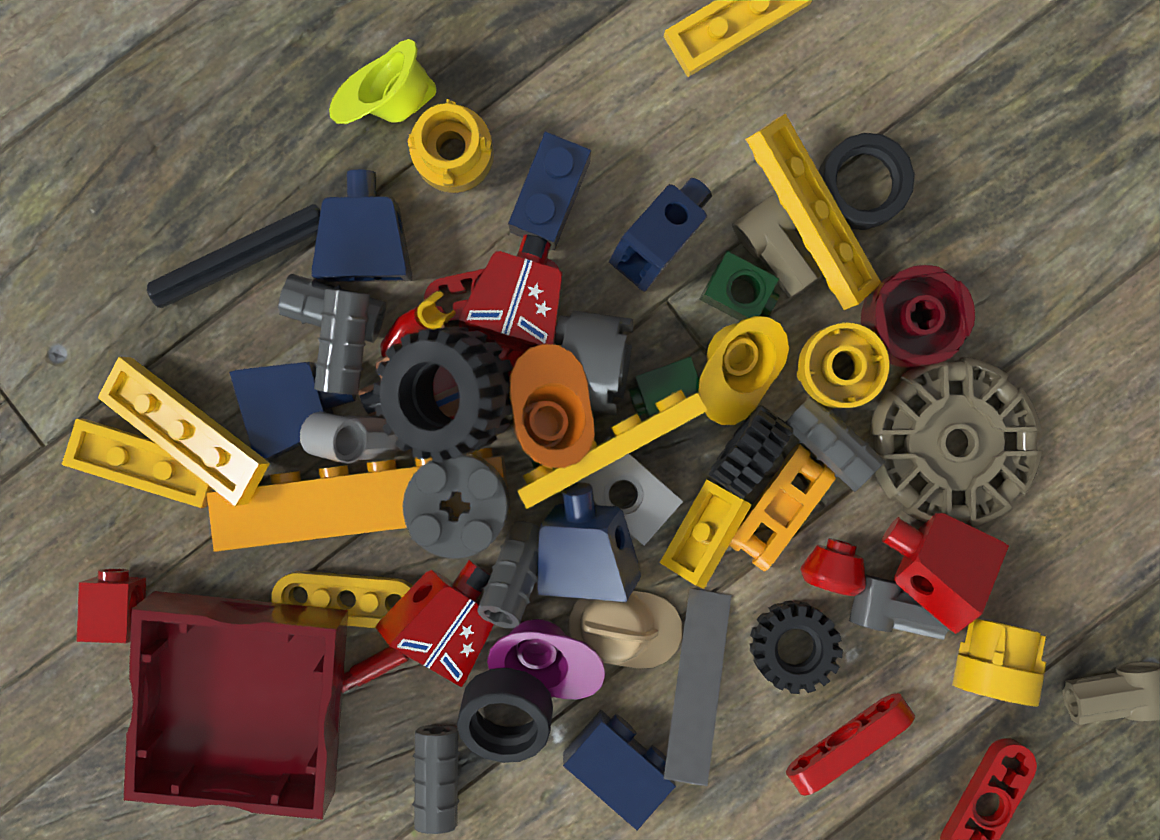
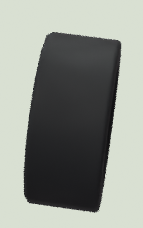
[818,132,915,230]
[457,668,553,763]

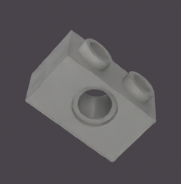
[575,436,683,546]

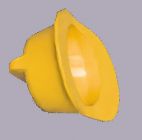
[698,316,789,425]

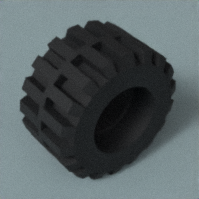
[373,326,513,462]

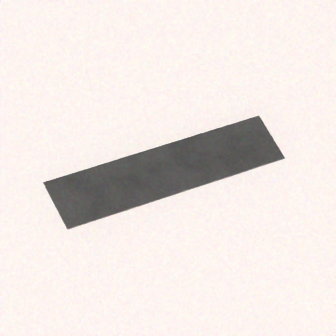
[664,588,732,786]

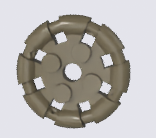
[869,357,1042,527]

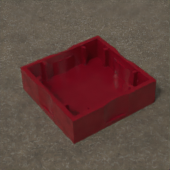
[124,591,348,820]

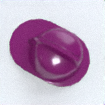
[487,619,606,700]

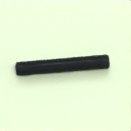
[147,204,321,308]

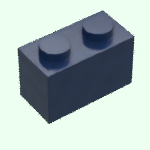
[508,131,591,251]
[563,710,676,830]

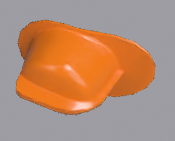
[510,344,595,468]

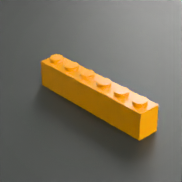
[207,447,511,552]

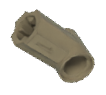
[732,195,823,298]
[1062,662,1160,725]

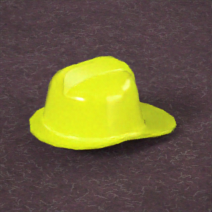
[329,39,437,124]

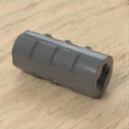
[278,274,386,343]
[314,289,370,395]
[786,396,885,492]
[477,521,540,628]
[412,725,460,834]

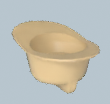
[569,591,683,668]

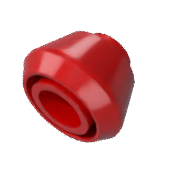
[800,538,866,596]

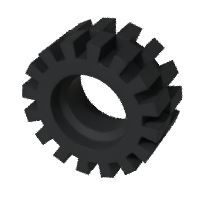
[709,405,793,499]
[749,601,843,694]

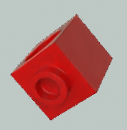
[77,568,146,644]

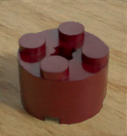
[861,265,975,368]

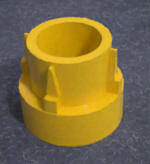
[408,99,494,193]
[797,323,889,408]
[952,618,1047,707]

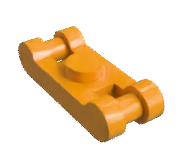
[729,443,836,572]

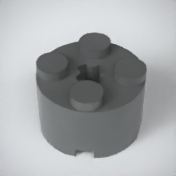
[555,310,633,416]
[403,454,510,559]

